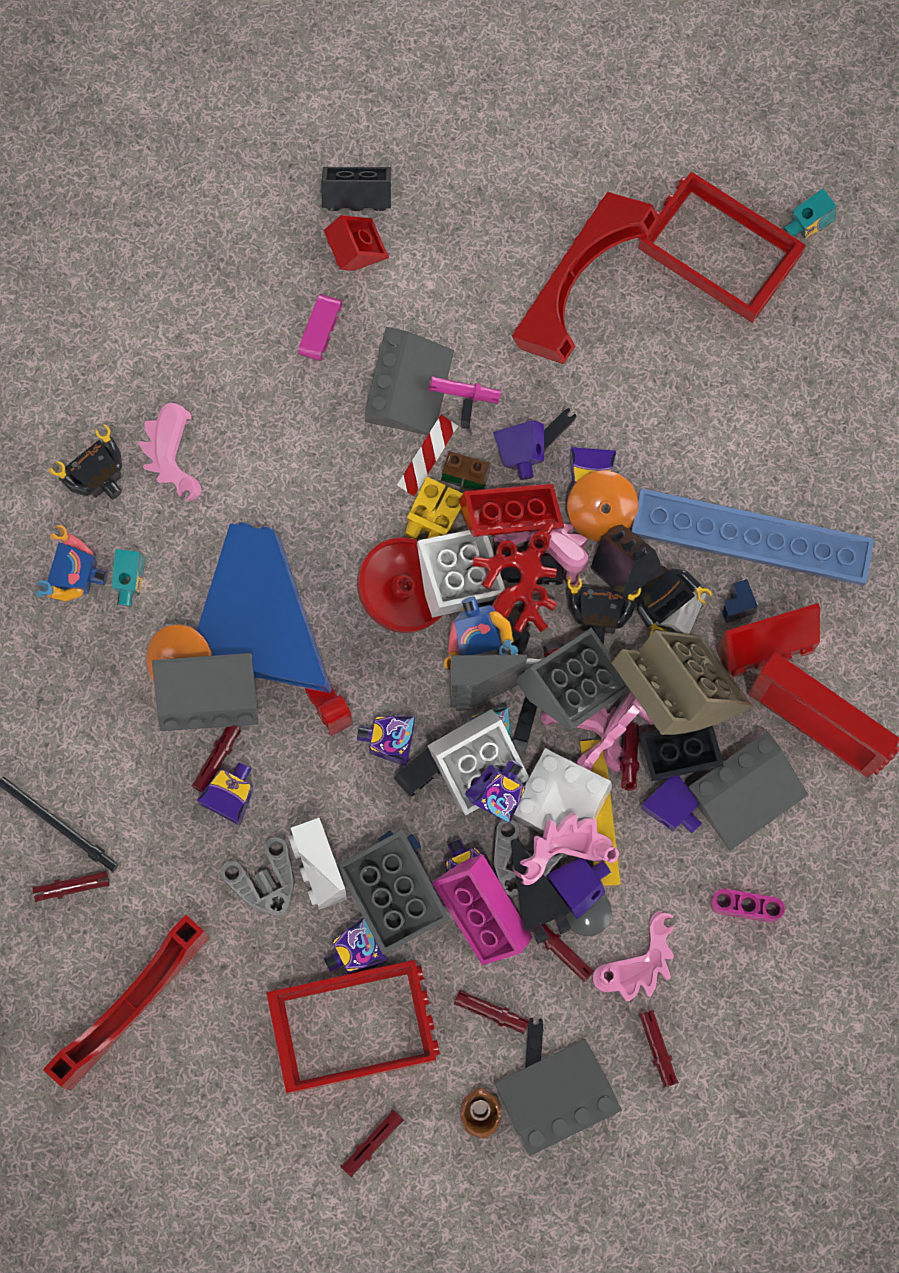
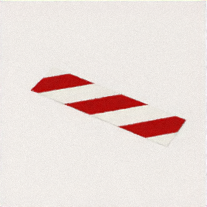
[397,414,458,497]

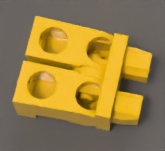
[405,476,463,540]

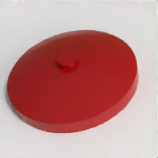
[357,537,442,633]

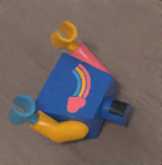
[35,525,108,602]
[444,597,518,670]

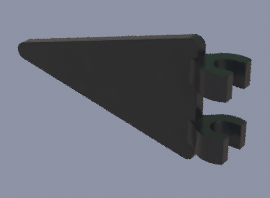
[510,839,571,944]

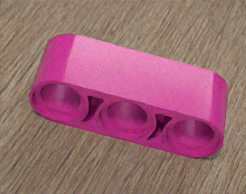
[298,294,343,362]
[710,889,785,923]

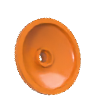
[567,470,638,542]
[146,624,212,682]

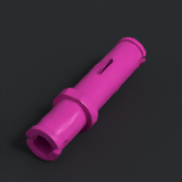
[429,376,501,404]

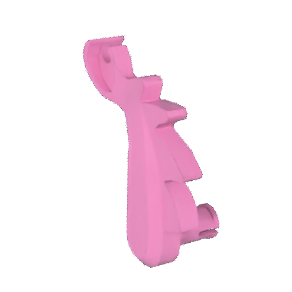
[138,403,201,501]
[493,524,588,585]

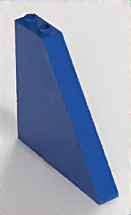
[197,522,332,693]

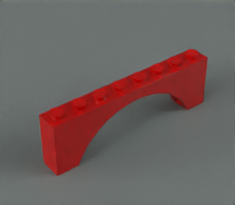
[512,192,659,364]
[43,914,210,1091]

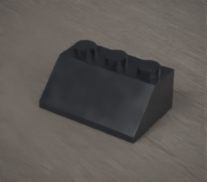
[321,167,391,211]
[590,525,664,597]
[638,726,724,782]

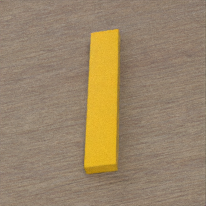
[580,739,621,887]

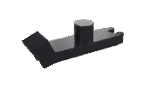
[544,408,577,453]
[513,697,537,752]
[525,1018,543,1068]

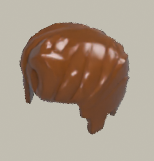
[460,1088,502,1139]

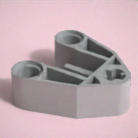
[493,819,564,899]
[221,837,295,918]

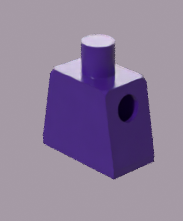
[493,420,544,480]
[641,776,702,834]
[547,858,611,919]

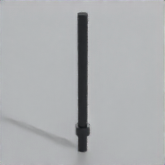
[0,777,119,872]

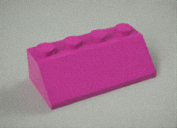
[432,854,533,966]

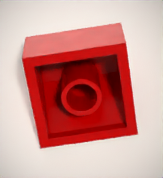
[323,215,389,271]

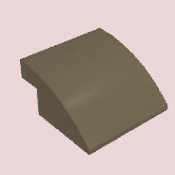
[611,630,752,735]

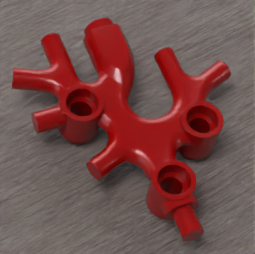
[472,521,558,634]

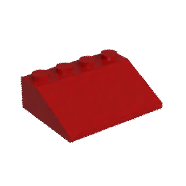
[716,603,820,677]

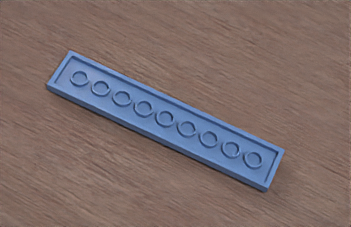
[632,488,874,586]

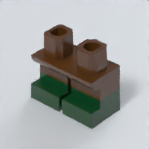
[441,451,490,490]

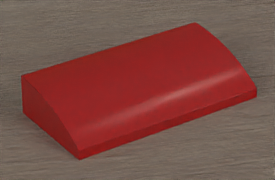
[459,484,564,537]

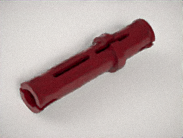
[620,722,640,791]
[191,725,242,793]
[32,870,110,902]
[530,924,594,983]
[454,990,530,1035]
[638,1010,679,1088]
[340,1109,404,1178]

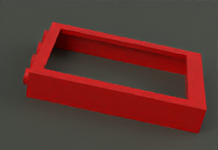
[638,171,806,323]
[747,652,899,778]
[266,960,440,1095]

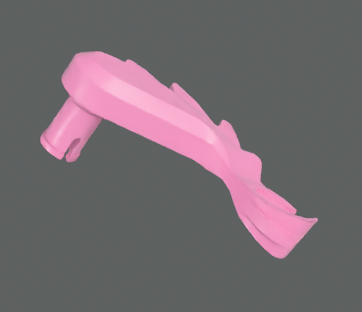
[576,690,653,771]
[540,707,623,772]
[514,812,619,885]
[592,911,674,1002]

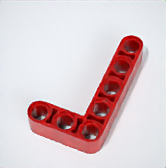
[305,684,353,736]

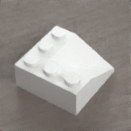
[417,530,505,617]
[427,709,529,815]
[513,748,612,834]
[288,818,347,910]

